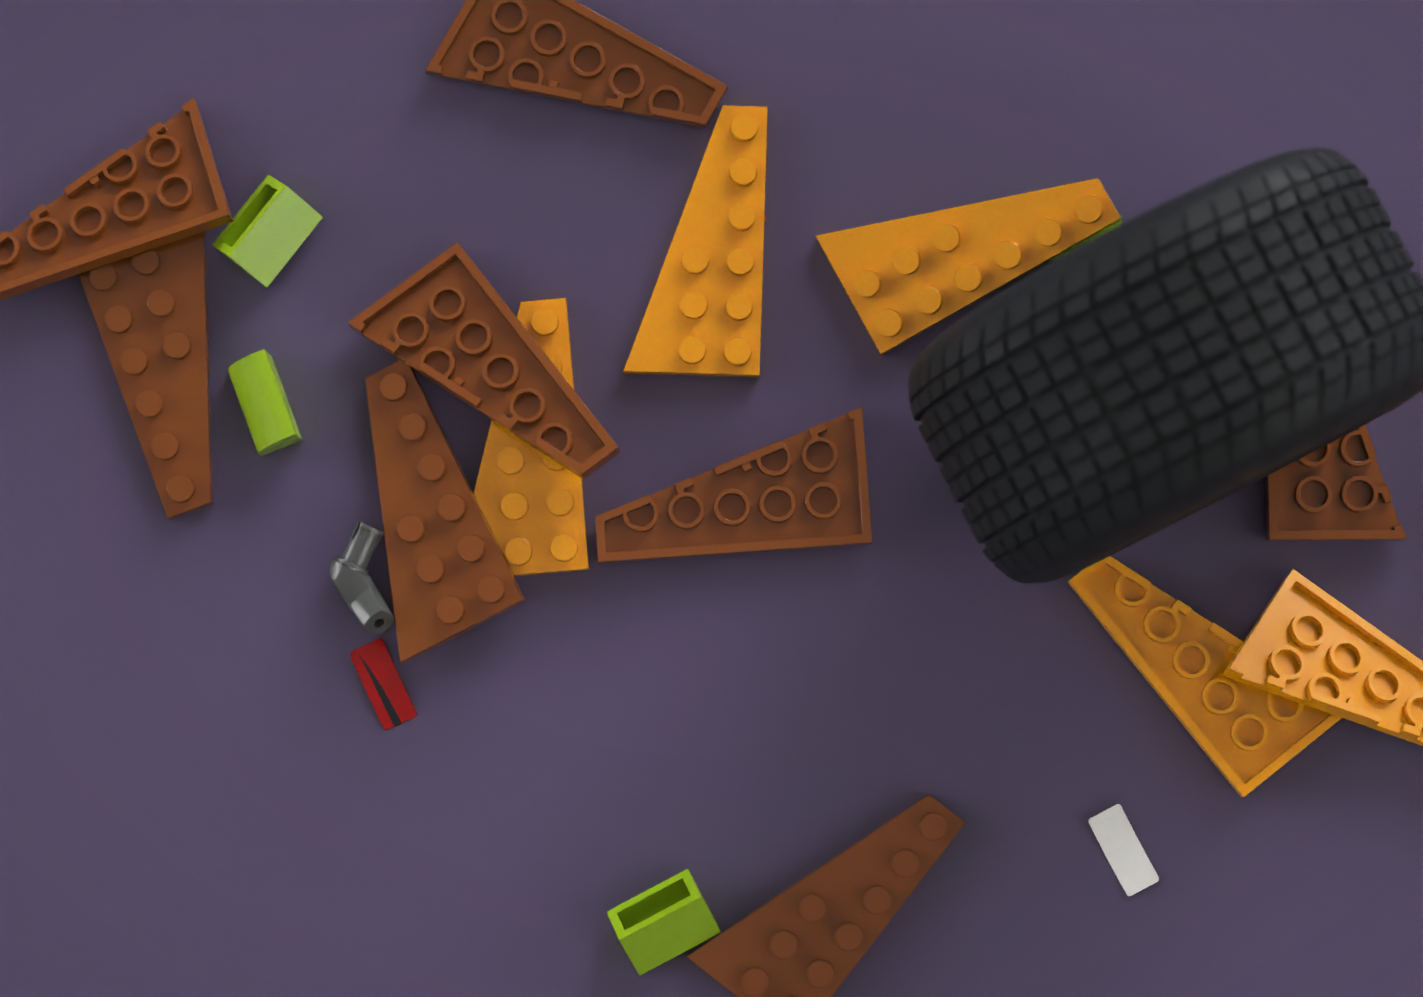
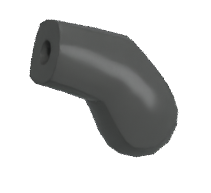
[329,520,395,635]

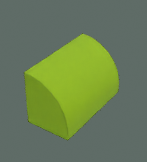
[212,175,323,288]
[227,349,302,456]
[606,868,721,976]

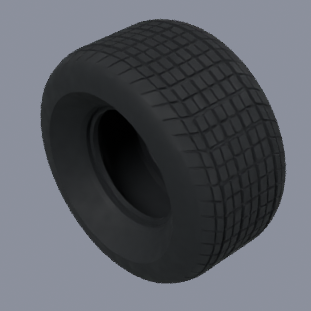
[908,148,1423,584]

